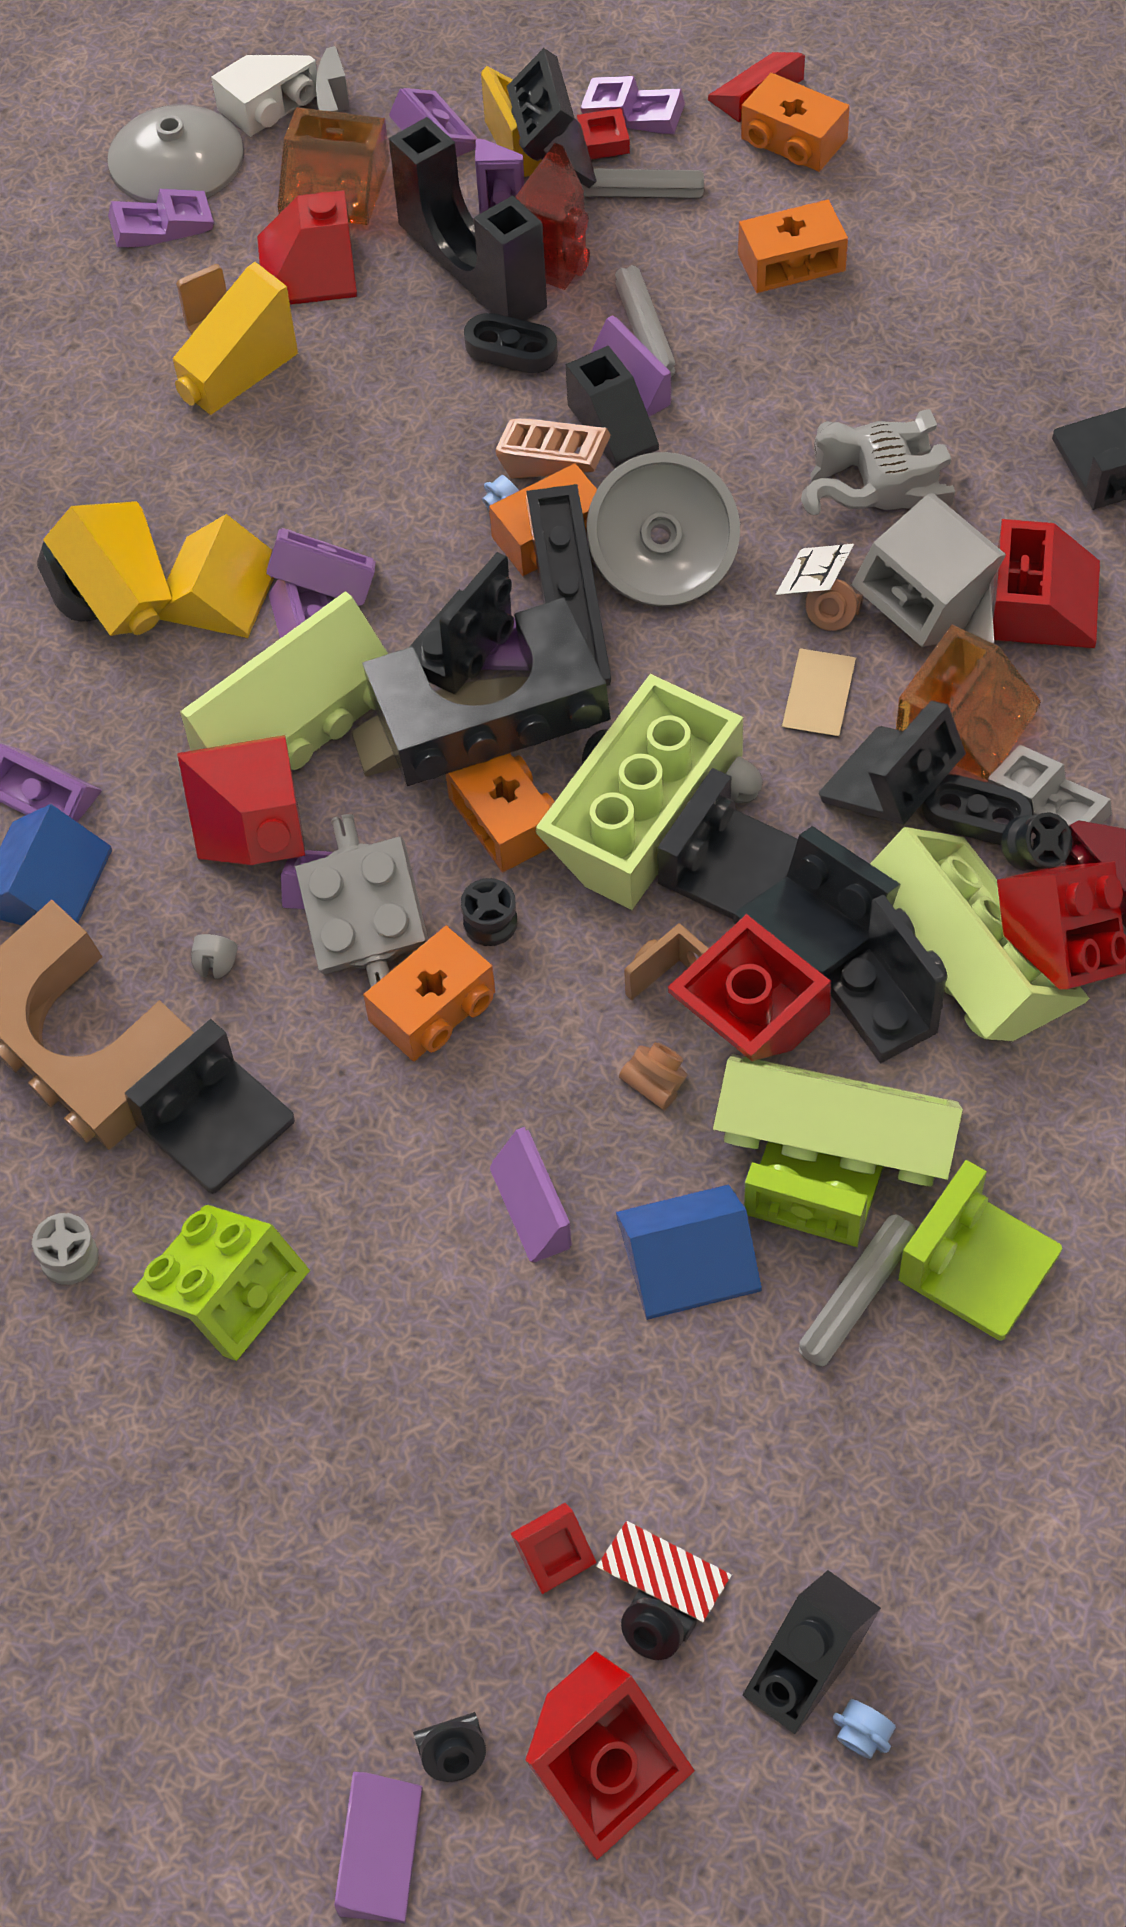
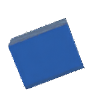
[0,804,112,926]
[616,1184,762,1320]

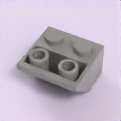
[851,493,1006,647]

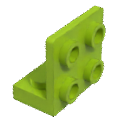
[744,1141,884,1248]
[898,1160,1062,1341]
[132,1205,310,1361]

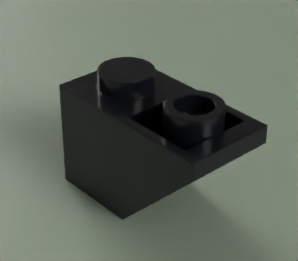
[565,345,659,468]
[742,1570,881,1734]

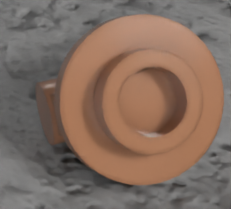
[806,579,864,631]
[619,1042,687,1111]

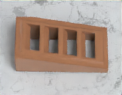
[496,419,611,479]

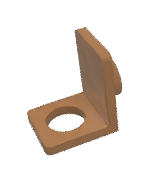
[176,264,227,334]
[624,923,709,1000]

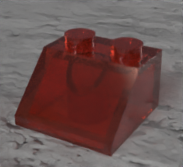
[515,143,590,290]

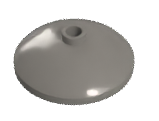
[107,104,244,203]
[586,452,740,607]

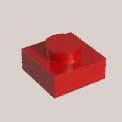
[577,108,630,159]
[510,1503,597,1594]

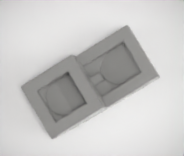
[316,46,350,147]
[988,745,1112,826]

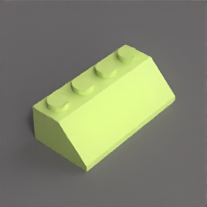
[180,591,388,770]
[536,674,743,910]
[870,827,1090,1041]
[713,1054,963,1186]

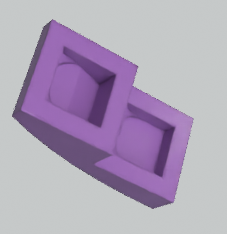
[580,76,685,134]
[108,189,214,247]

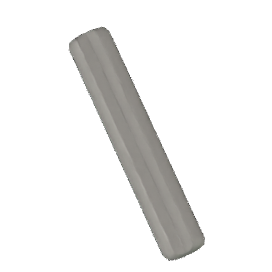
[567,168,704,199]
[615,265,675,377]
[799,1214,916,1367]

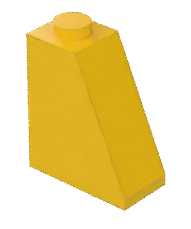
[173,262,298,415]
[43,501,172,636]

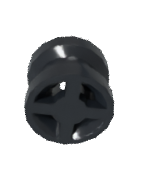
[1001,812,1073,871]
[461,878,517,946]

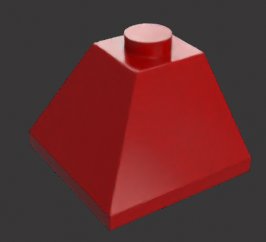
[257,190,357,305]
[177,735,305,865]
[668,914,831,1061]
[525,1651,695,1860]

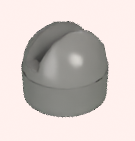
[726,756,763,804]
[191,934,238,979]

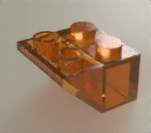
[277,107,390,225]
[896,625,1041,781]

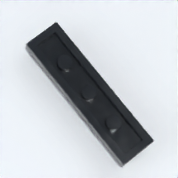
[526,484,611,686]

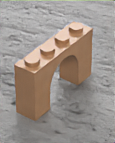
[0,900,194,1150]

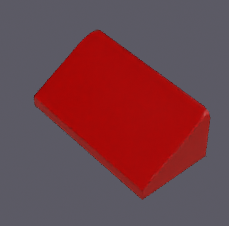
[708,52,805,122]

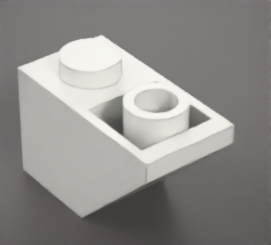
[211,55,317,137]

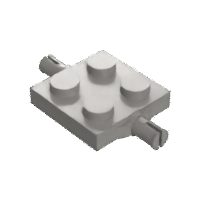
[295,814,428,987]

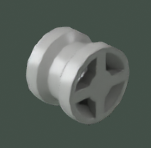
[32,1213,99,1285]

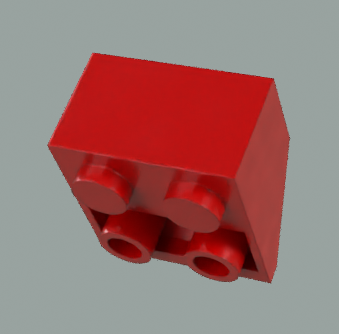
[992,519,1100,648]
[997,861,1126,990]

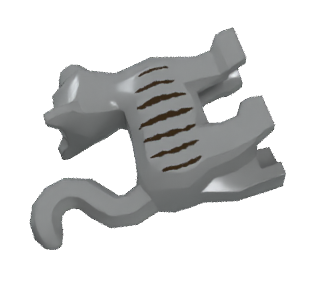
[801,409,955,515]

